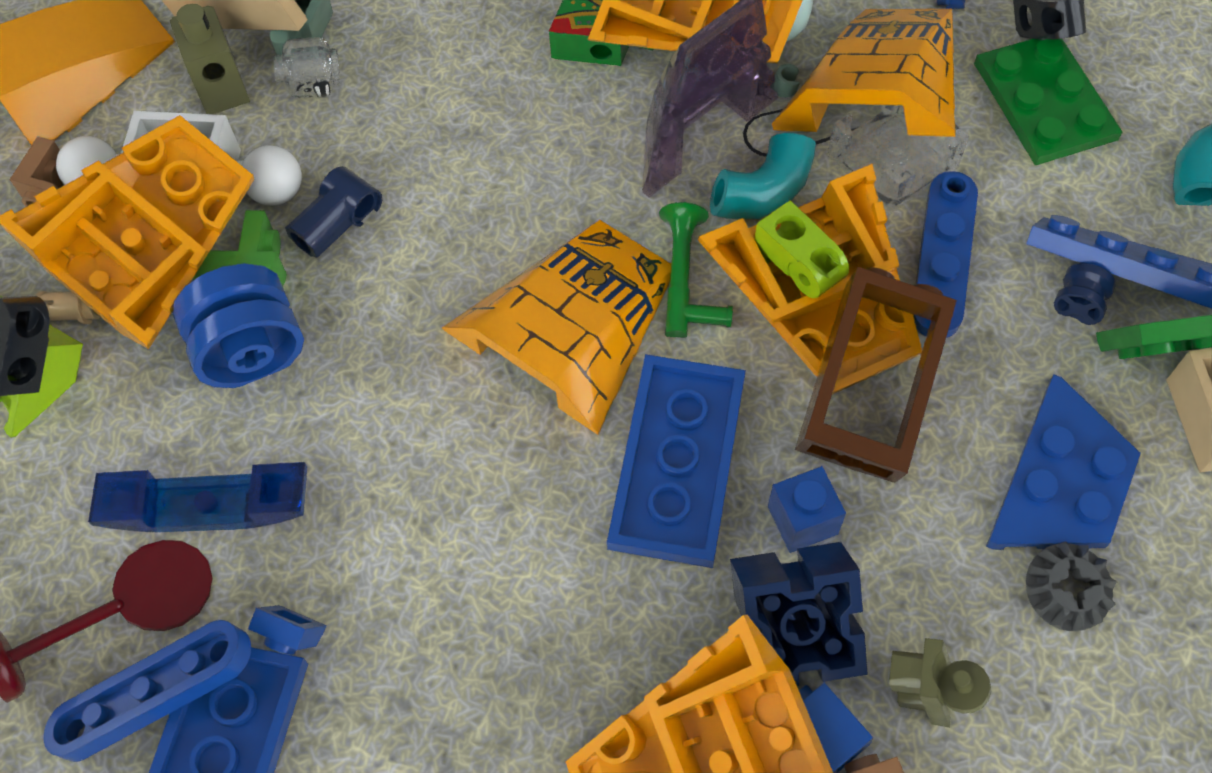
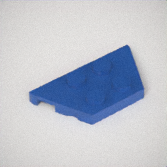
[986,374,1141,550]

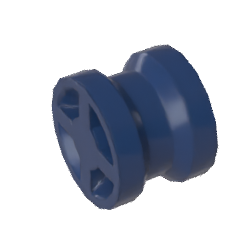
[1054,263,1116,325]

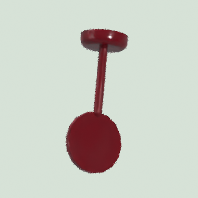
[0,540,213,703]

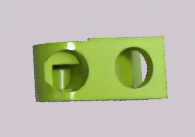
[755,200,849,299]

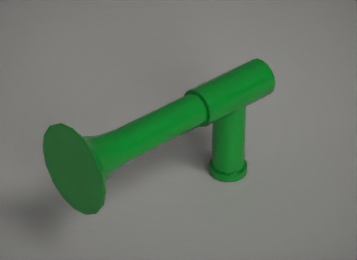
[659,202,733,338]

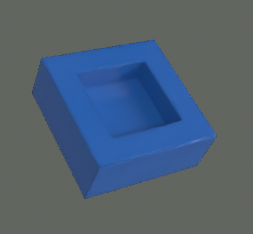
[248,605,327,655]

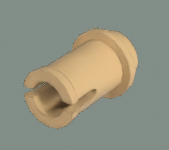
[35,291,101,324]

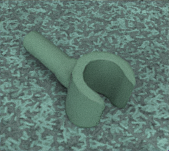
[735,64,800,98]

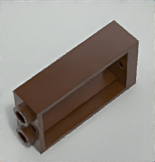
[795,267,957,483]

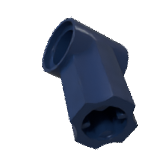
[285,166,383,258]

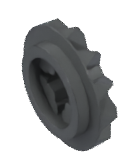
[1026,541,1117,631]

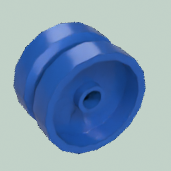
[173,263,305,388]

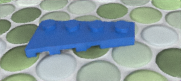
[1026,215,1212,309]

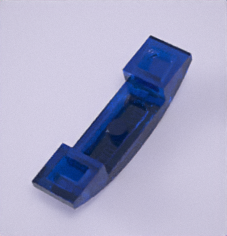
[88,462,308,533]

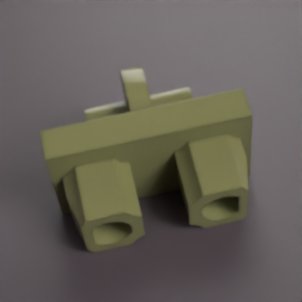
[889,638,992,728]

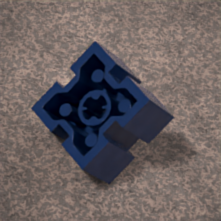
[730,542,868,686]

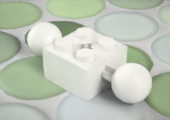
[56,111,302,206]

